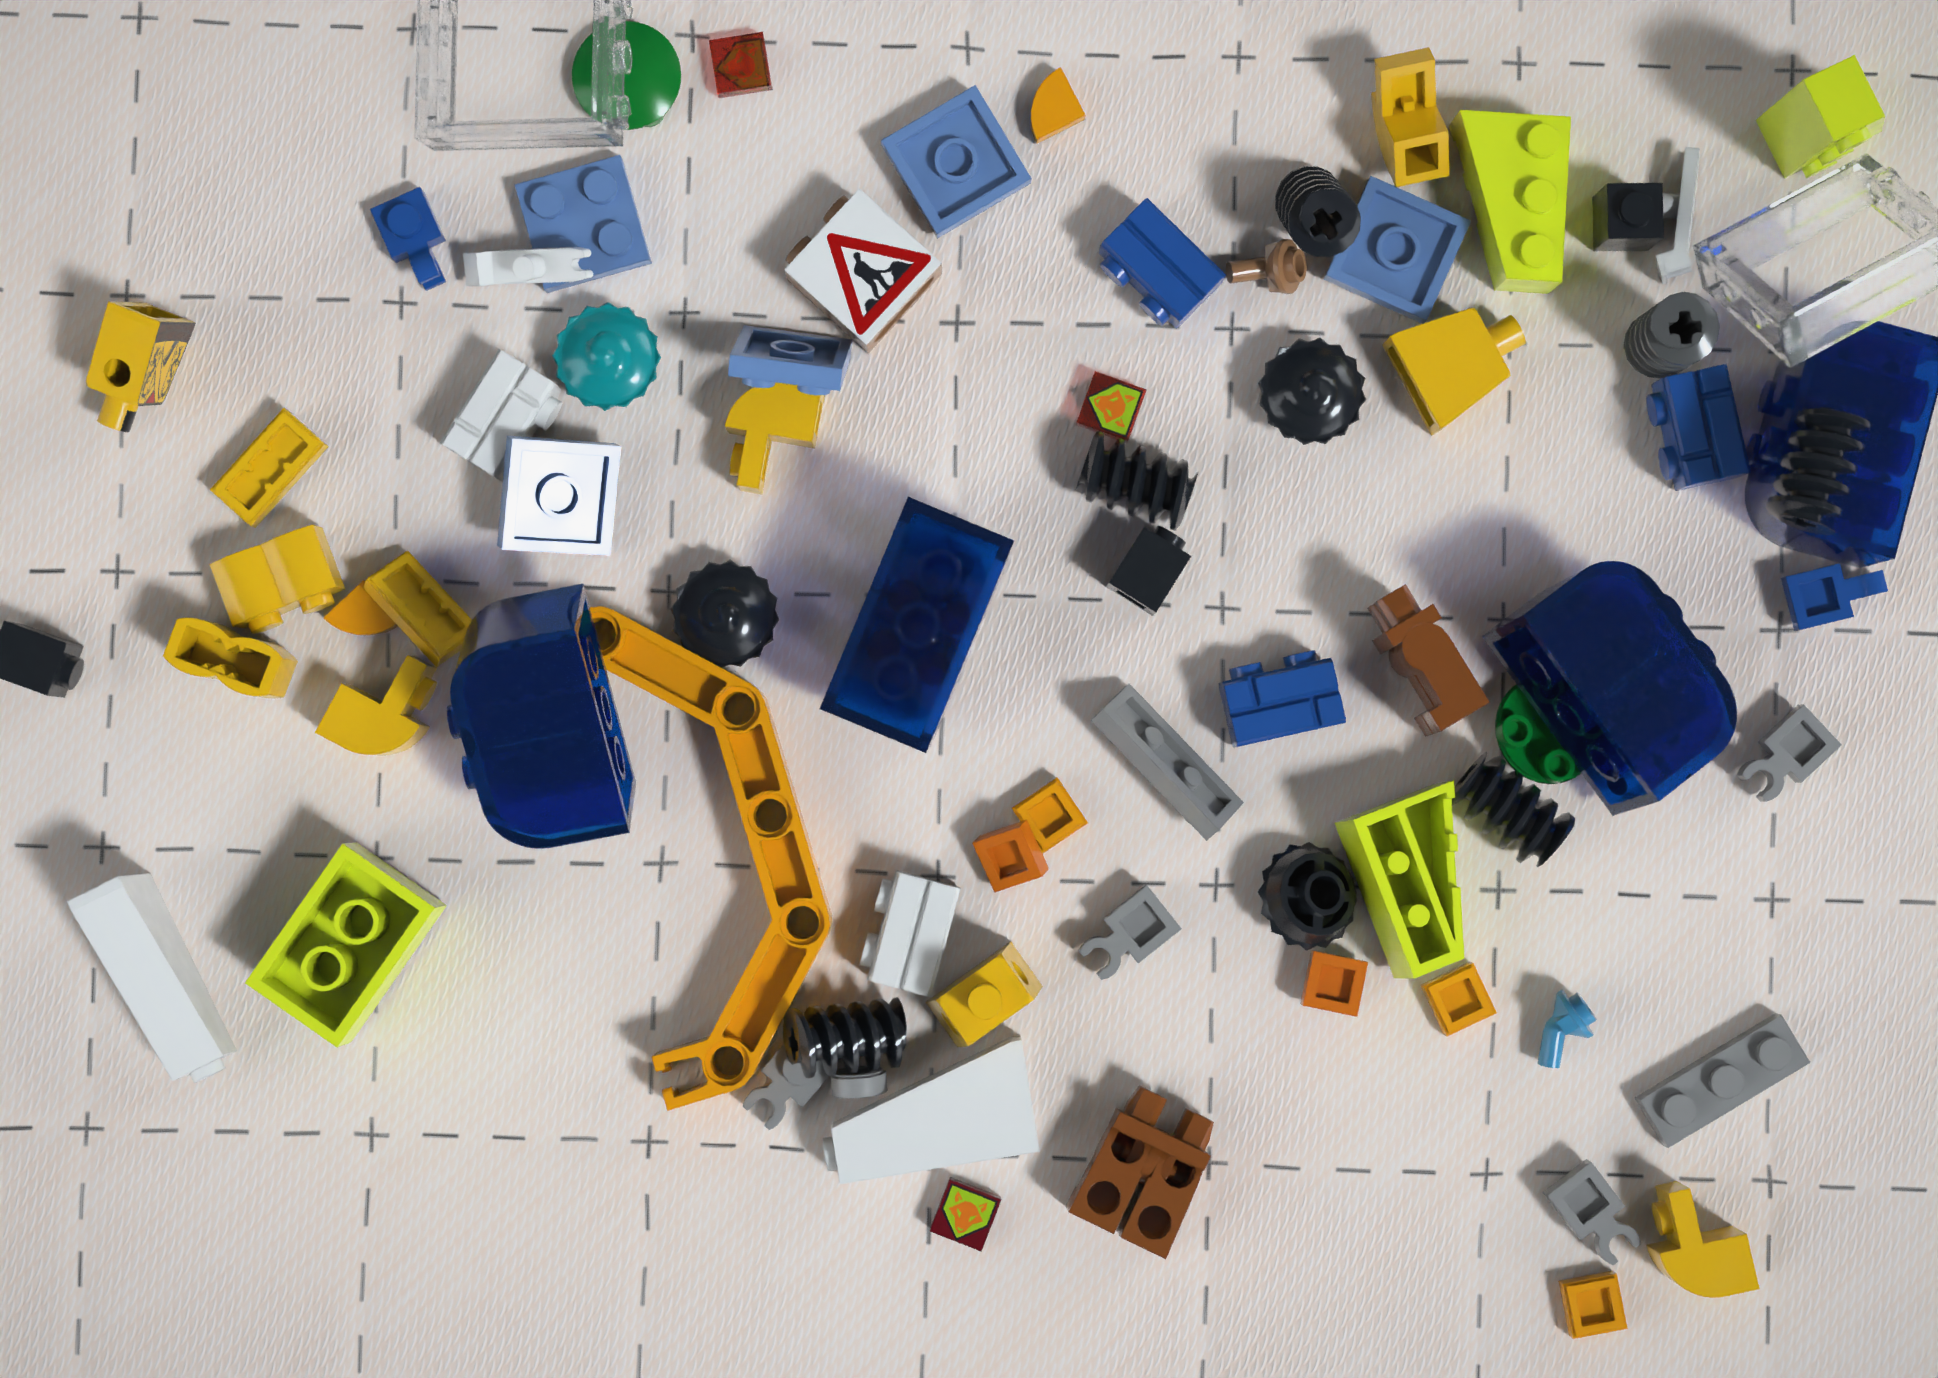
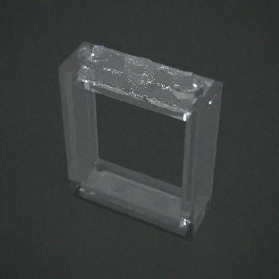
[414,0,633,151]
[1693,153,1938,368]

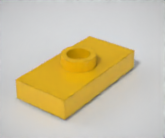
[210,408,329,528]
[363,550,481,668]

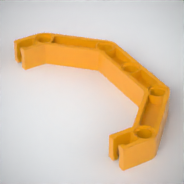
[524,606,832,1111]

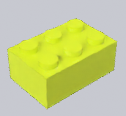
[245,842,447,1048]

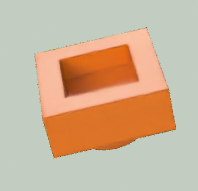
[972,819,1049,892]
[1300,950,1368,1017]

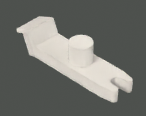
[1656,147,1700,284]
[463,247,593,286]

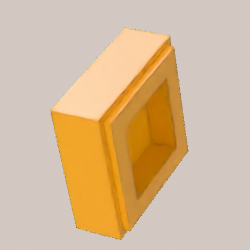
[1011,777,1088,854]
[1420,962,1497,1036]
[1558,1271,1628,1339]

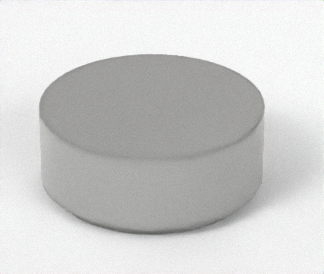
[831,1066,888,1098]

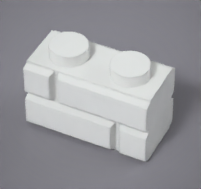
[440,349,562,482]
[860,870,961,997]

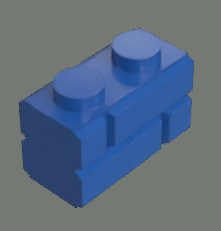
[1099,198,1226,329]
[1646,364,1751,491]
[1218,650,1346,748]

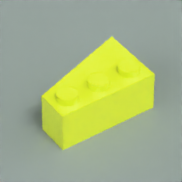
[1756,55,1885,179]
[1449,110,1571,294]
[1334,780,1465,979]

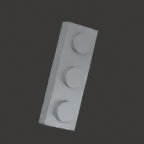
[1091,684,1244,841]
[1635,1013,1810,1148]

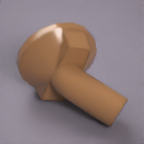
[1225,239,1307,294]

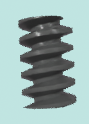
[1624,292,1720,379]

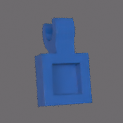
[370,187,446,291]
[1781,563,1888,631]

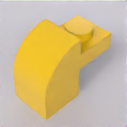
[1371,47,1449,187]
[725,382,825,495]
[315,655,437,756]
[1646,1181,1760,1298]

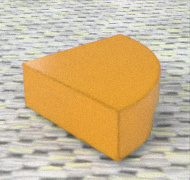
[1031,67,1086,144]
[324,580,398,636]

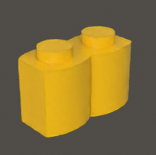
[209,524,345,634]
[163,618,298,699]

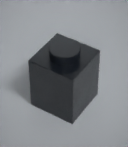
[1592,183,1664,251]
[1106,525,1191,616]
[0,621,84,698]

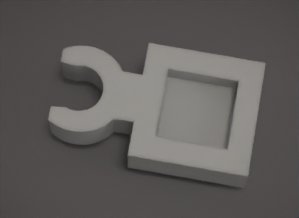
[1736,704,1842,802]
[1079,885,1182,980]
[743,1044,840,1130]
[1543,1159,1641,1265]

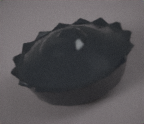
[1258,338,1366,445]
[670,560,779,668]
[1258,842,1357,951]

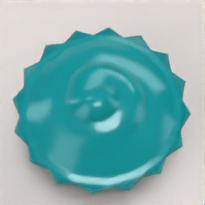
[552,302,661,411]

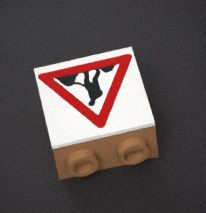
[784,188,942,354]

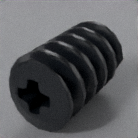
[1275,166,1361,257]
[1766,407,1872,535]
[1076,431,1198,531]
[1452,752,1575,867]
[783,997,907,1078]

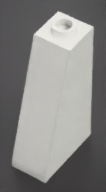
[67,873,237,1083]
[823,1036,1040,1184]

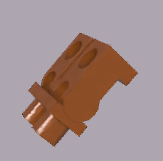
[1367,584,1490,737]
[1065,1085,1214,1259]

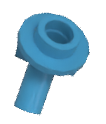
[1538,990,1597,1068]

